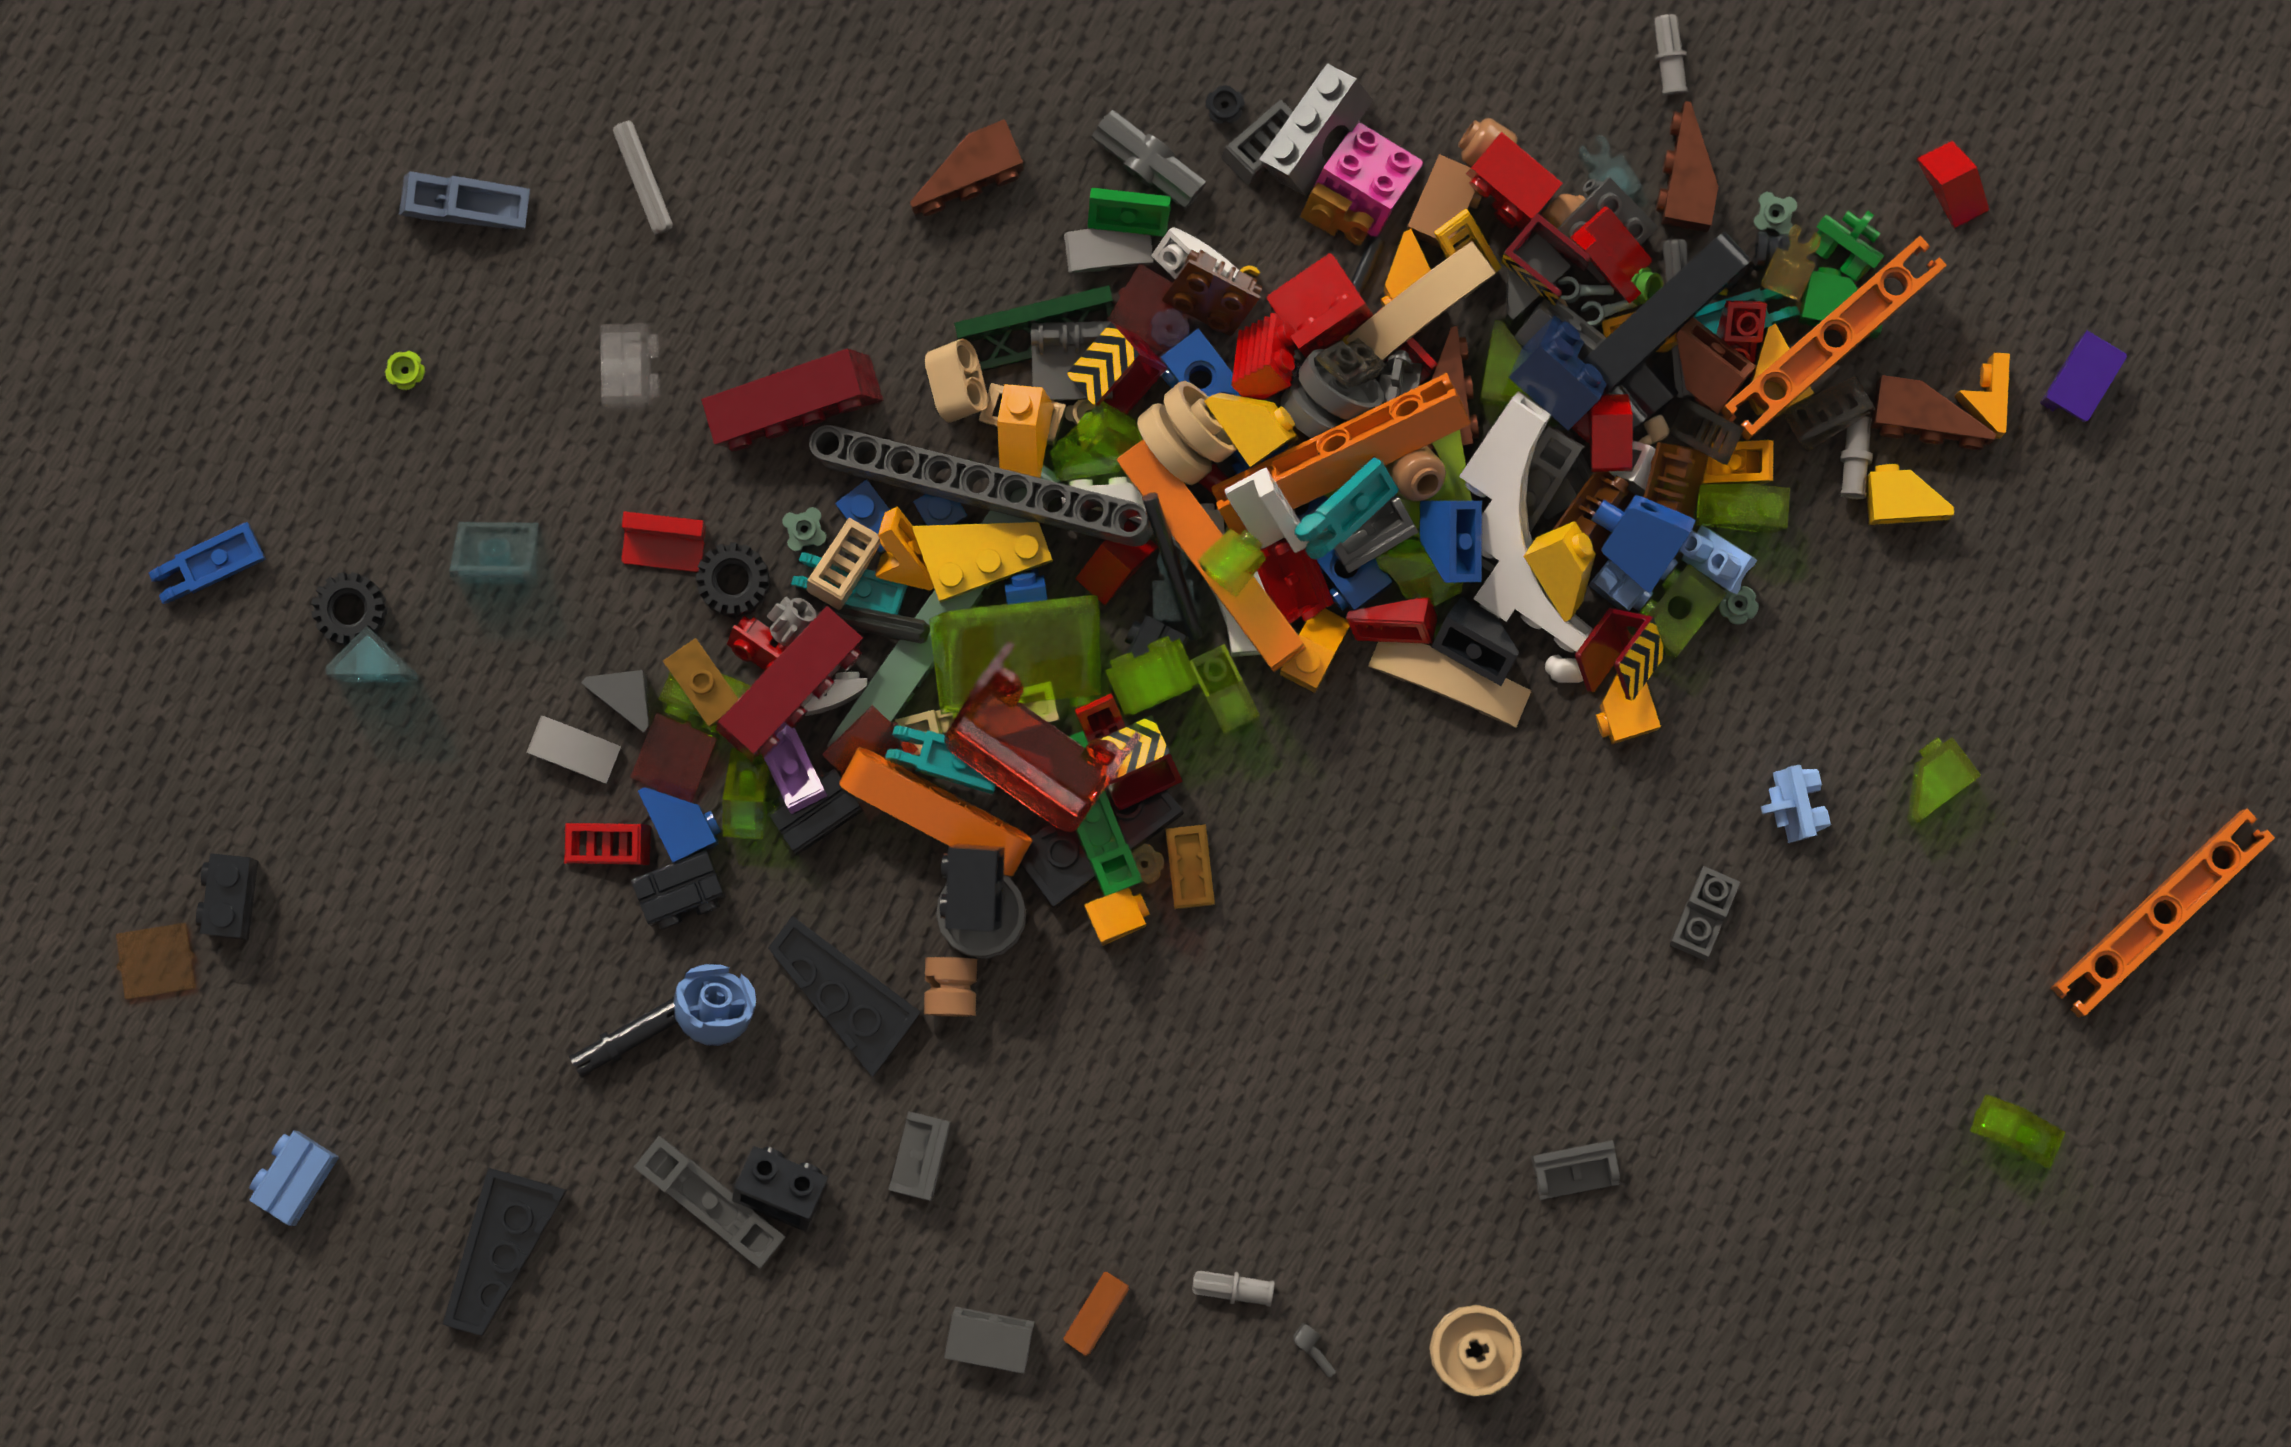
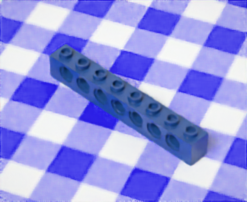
[1160,328,1393,611]

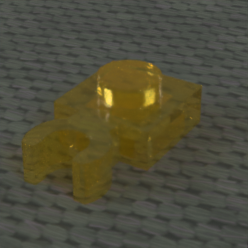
[1761,224,1821,301]

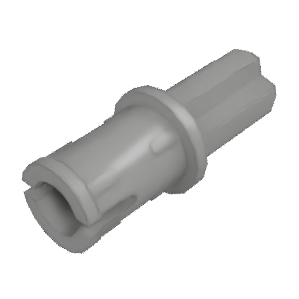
[1654,14,1688,95]
[1192,1271,1274,1307]

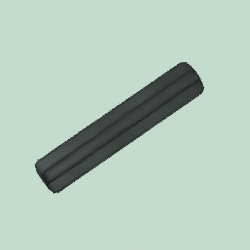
[823,603,930,644]

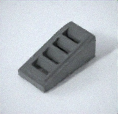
[1221,99,1293,185]

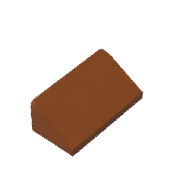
[1063,1272,1130,1355]

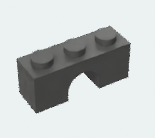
[1259,63,1374,196]

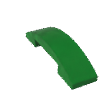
[1045,731,1143,896]

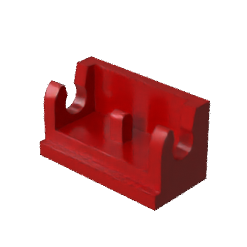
[1251,538,1334,624]

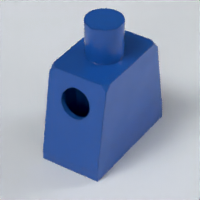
[1591,495,1696,593]

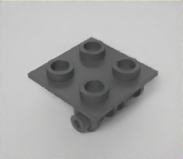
[1557,176,1658,284]
[1031,321,1113,401]

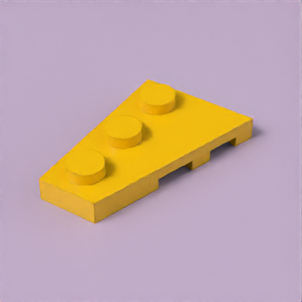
[912,522,1053,603]

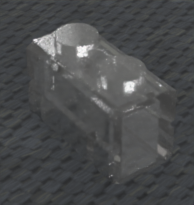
[600,323,660,409]

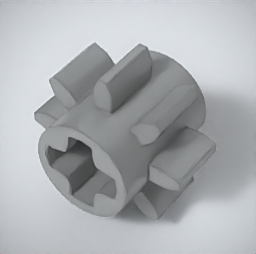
[767,597,816,646]

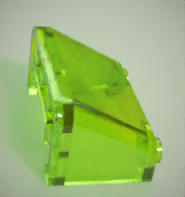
[929,595,1101,721]

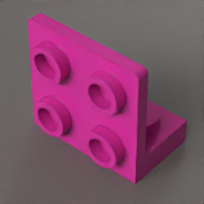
[1309,122,1423,237]

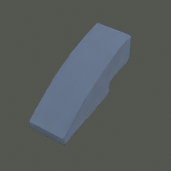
[399,172,530,229]

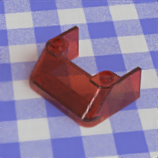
[944,641,1142,832]

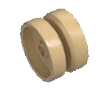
[1137,381,1237,485]
[1429,1305,1522,1396]

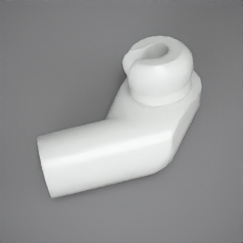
[1545,655,1584,683]

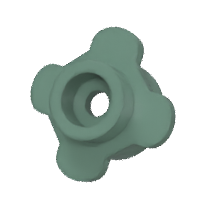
[1754,192,1797,234]
[782,507,826,551]

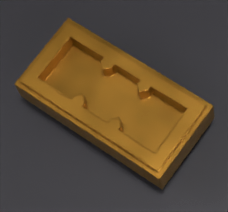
[663,638,738,728]
[1166,824,1215,909]

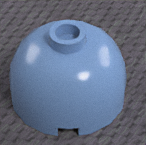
[674,964,756,1045]

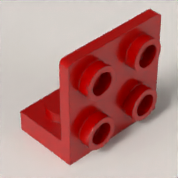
[1267,253,1373,359]

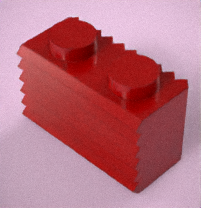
[1231,313,1296,400]

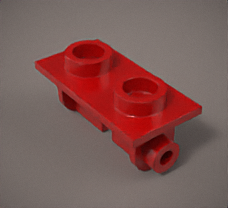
[727,616,788,671]

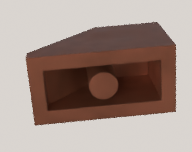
[1676,317,1756,414]

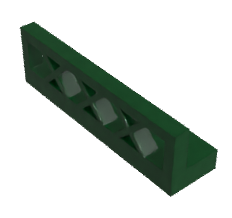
[954,285,1118,371]

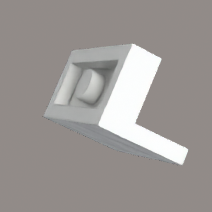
[1225,467,1308,553]

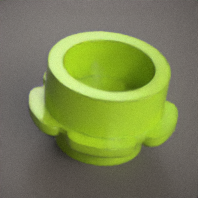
[385,351,425,390]

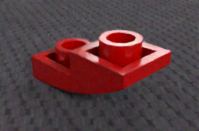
[1716,300,1767,378]

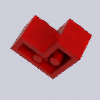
[1466,132,1563,230]

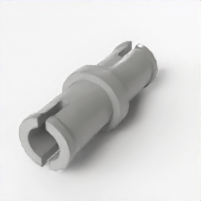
[1840,415,1873,499]

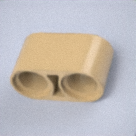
[925,338,988,423]

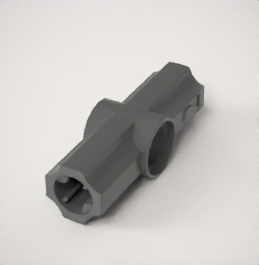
[1092,110,1206,210]

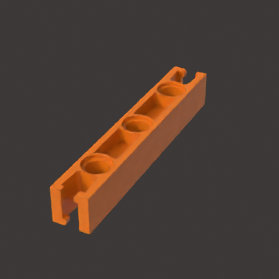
[1721,236,1947,441]
[1211,373,1471,538]
[1116,439,1306,672]
[2051,808,2275,1018]

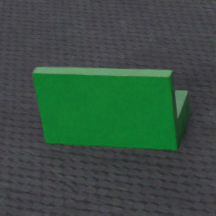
[1087,188,1171,237]

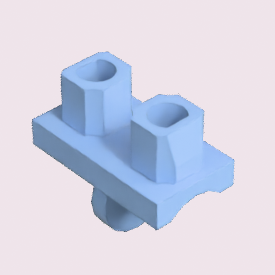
[1680,525,1757,594]
[1761,765,1831,843]

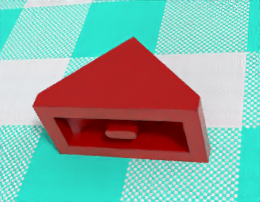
[1917,141,1989,228]
[1588,394,1633,472]
[1075,520,1158,606]
[1075,693,1126,745]

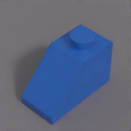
[1420,500,1482,582]
[638,787,722,863]

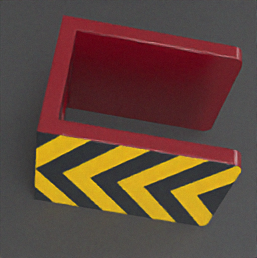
[1501,213,1592,306]
[1067,322,1167,418]
[1575,608,1666,700]
[1089,715,1183,810]

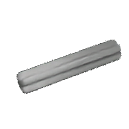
[613,121,673,234]

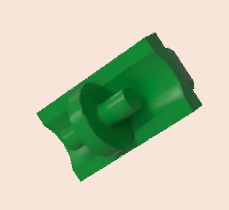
[1810,210,1884,281]

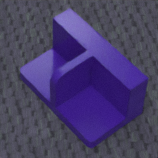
[2040,330,2127,422]

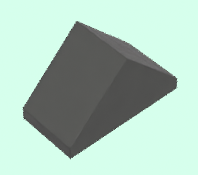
[581,670,652,736]

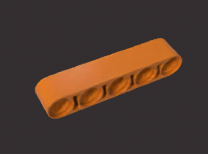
[839,747,1032,876]

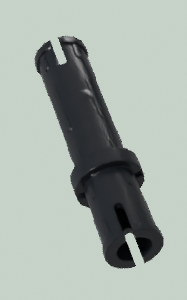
[569,996,678,1078]

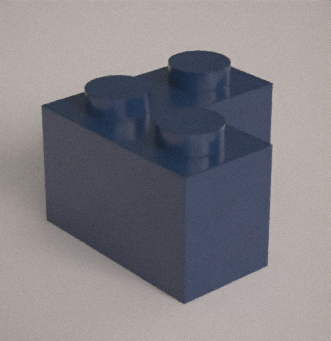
[1508,315,1607,430]

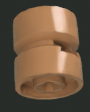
[924,957,977,1017]

